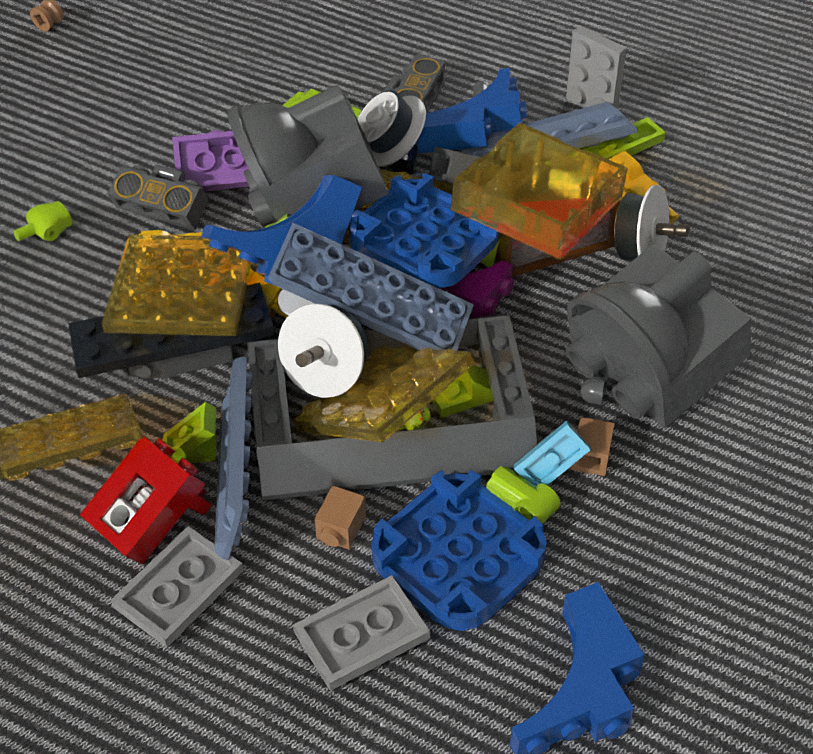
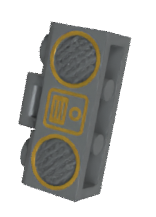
[384,55,445,113]
[107,165,209,231]

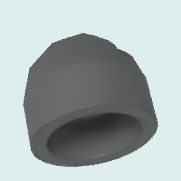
[580,378,605,405]

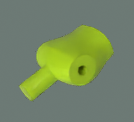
[13,201,73,241]

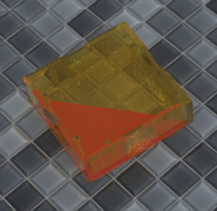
[451,123,628,260]

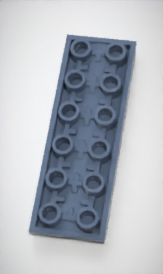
[456,102,637,175]
[268,222,474,361]
[214,357,252,560]

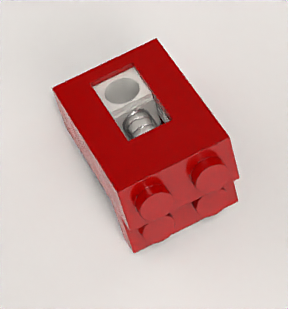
[80,435,212,564]

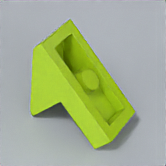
[428,360,493,418]
[163,402,217,463]

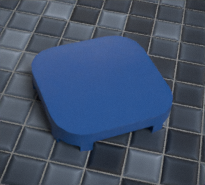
[349,173,502,288]
[371,470,547,631]

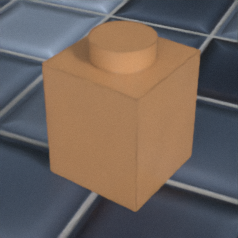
[571,417,615,476]
[315,486,366,550]

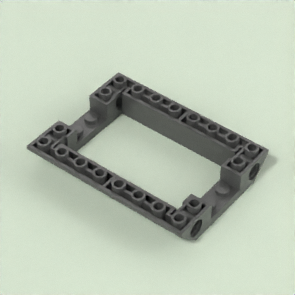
[248,314,537,501]

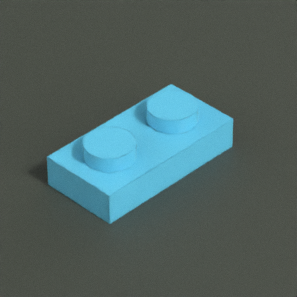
[514,421,591,486]

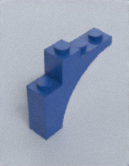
[417,68,528,153]
[201,175,362,286]
[510,582,644,754]

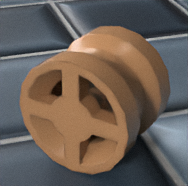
[30,0,64,31]

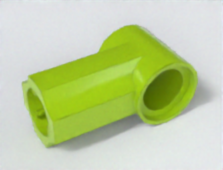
[487,466,561,524]

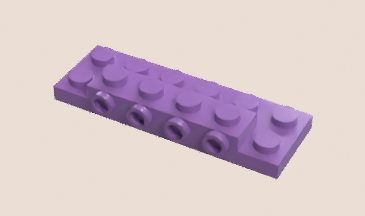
[172,130,249,192]

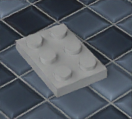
[566,25,626,109]
[111,526,243,647]
[293,575,430,691]

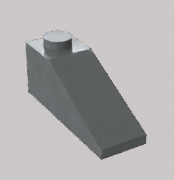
[128,345,234,379]

